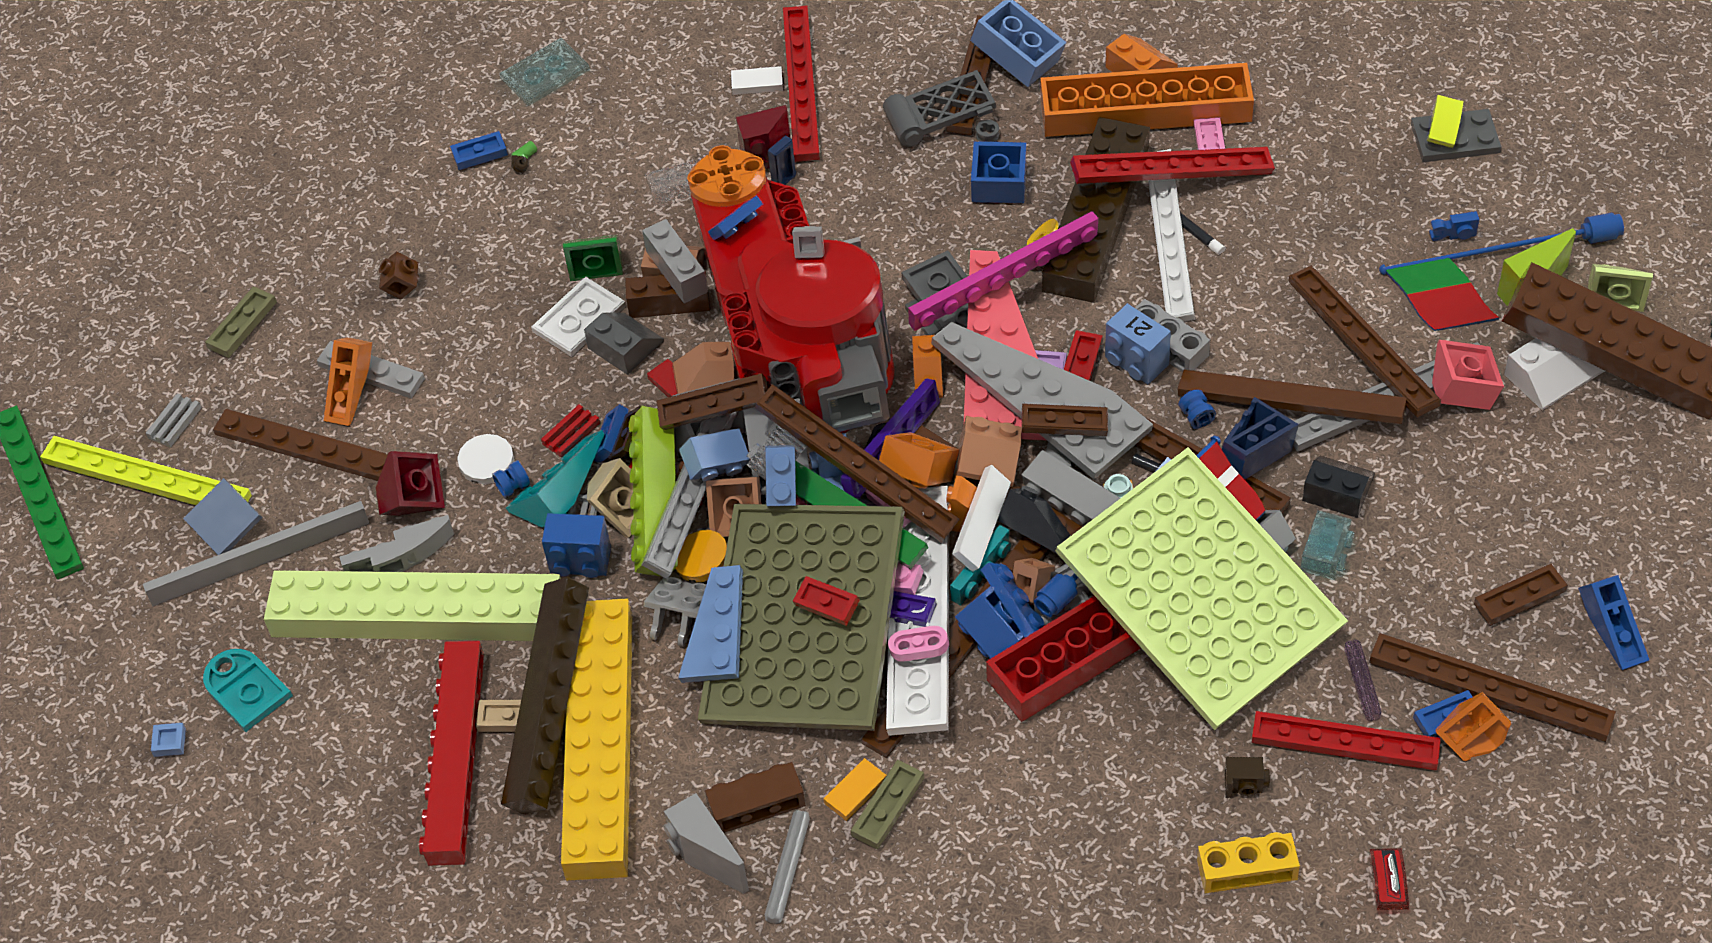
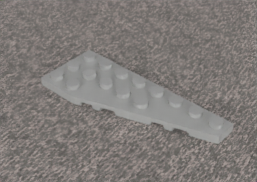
[931,322,1153,479]

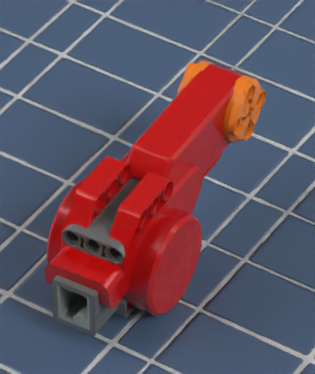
[687,145,895,434]

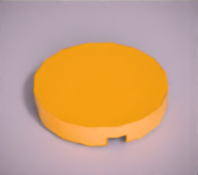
[675,530,727,582]

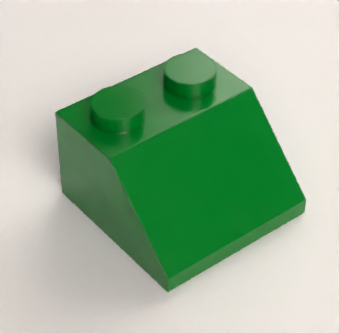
[563,235,623,281]

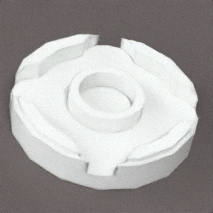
[458,434,514,485]

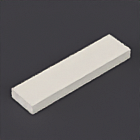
[952,465,1011,571]

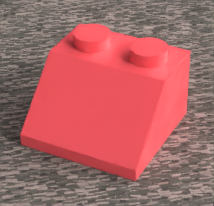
[1432,339,1504,410]

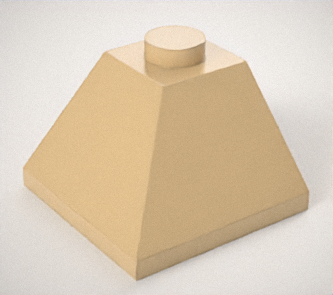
[587,458,633,538]

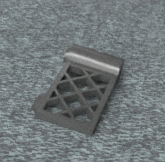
[883,70,996,147]

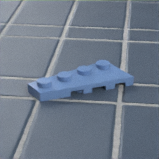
[678,565,743,683]

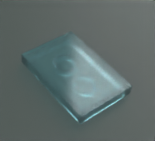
[499,38,590,106]

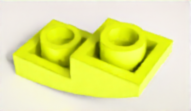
[1427,95,1463,148]

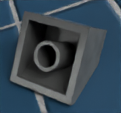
[584,313,664,375]

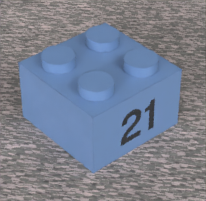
[1105,303,1171,384]

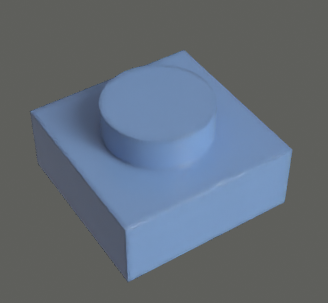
[151,723,186,757]

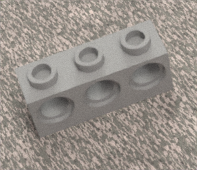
[1135,299,1210,372]

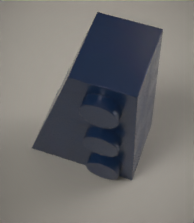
[1222,397,1299,480]

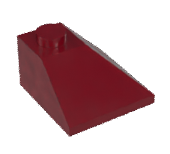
[376,451,445,516]

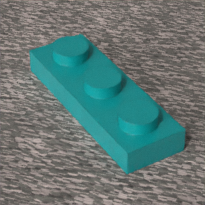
[950,525,1011,606]

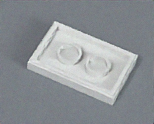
[531,277,626,357]

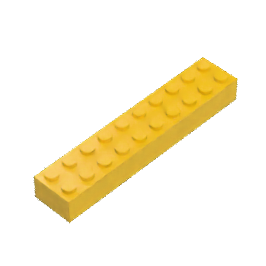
[561,599,633,881]

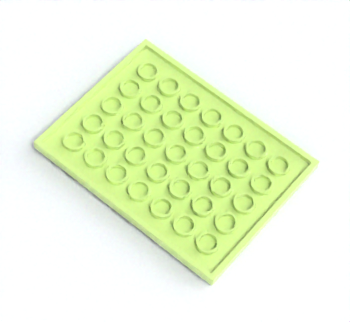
[1055,447,1348,730]

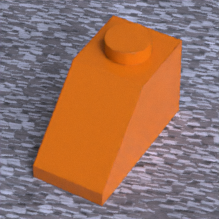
[912,335,943,398]

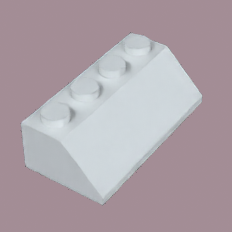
[1504,338,1605,411]

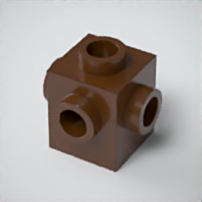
[379,251,419,299]

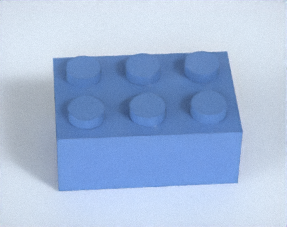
[970,0,1067,87]

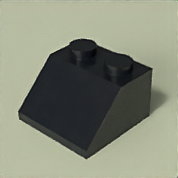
[1302,455,1375,518]

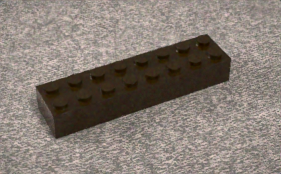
[1042,117,1150,303]

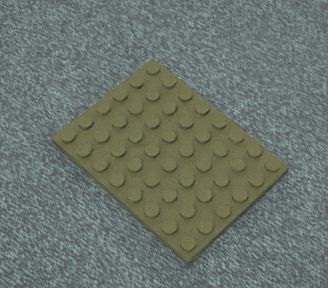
[698,504,905,731]

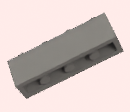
[1022,450,1120,527]

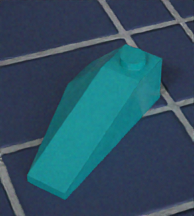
[506,430,605,527]

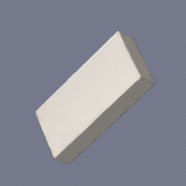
[731,66,783,95]

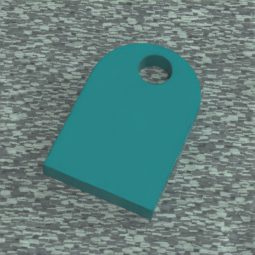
[203,649,293,732]

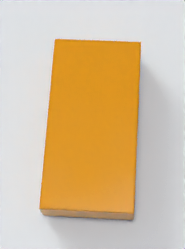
[823,758,887,821]

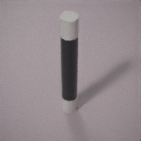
[1180,212,1226,255]

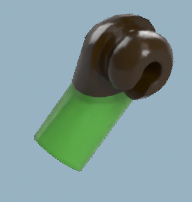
[511,141,537,173]

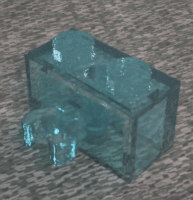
[1300,510,1355,580]

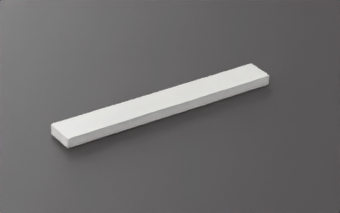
[1148,149,1195,321]

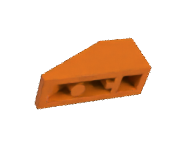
[323,337,372,426]

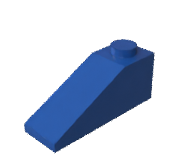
[1578,575,1649,670]

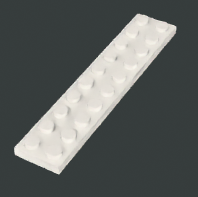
[886,486,949,735]

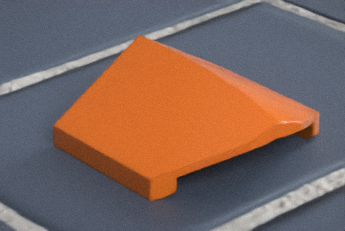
[1435,692,1511,761]

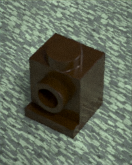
[1224,757,1270,798]

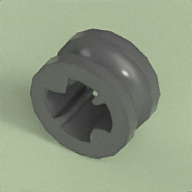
[976,120,999,142]

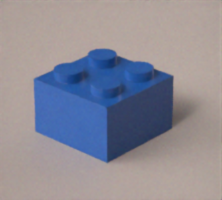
[971,142,1027,203]
[542,513,611,578]

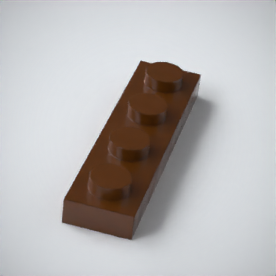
[656,373,768,430]

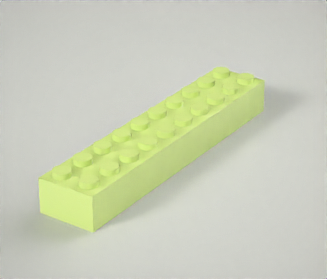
[264,571,561,641]

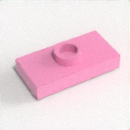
[1194,118,1225,150]

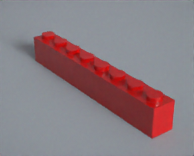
[419,641,484,866]

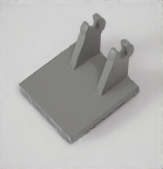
[643,577,706,647]

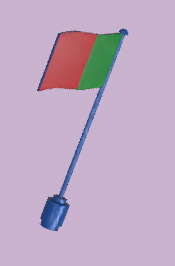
[1379,212,1624,331]

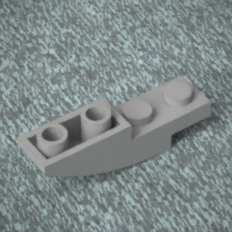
[340,515,454,572]

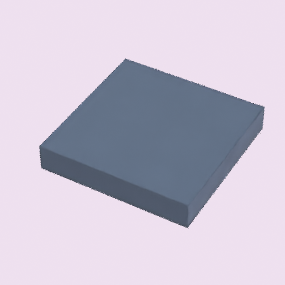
[183,478,263,555]

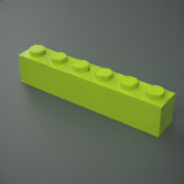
[629,406,678,576]

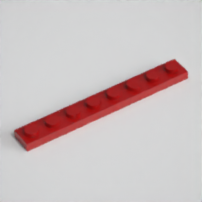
[783,5,820,162]
[1070,147,1275,184]

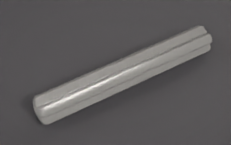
[765,810,810,924]

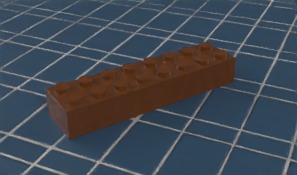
[1502,262,1712,420]

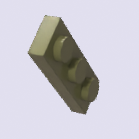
[205,286,277,358]
[851,759,924,850]

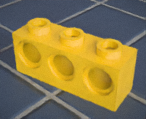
[1197,832,1300,893]

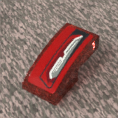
[1369,848,1409,910]

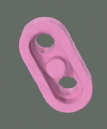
[888,626,949,662]

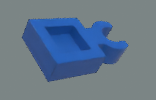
[1429,211,1479,241]

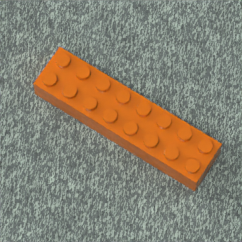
[1040,63,1254,137]

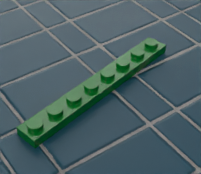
[0,405,84,580]

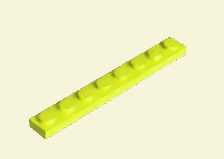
[40,436,252,505]

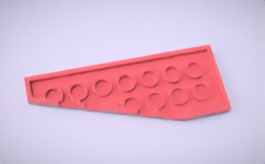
[963,250,1046,440]

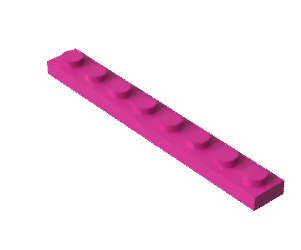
[908,211,1098,331]

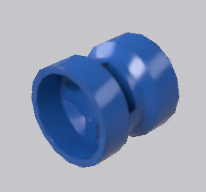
[1178,389,1216,429]
[492,460,530,498]

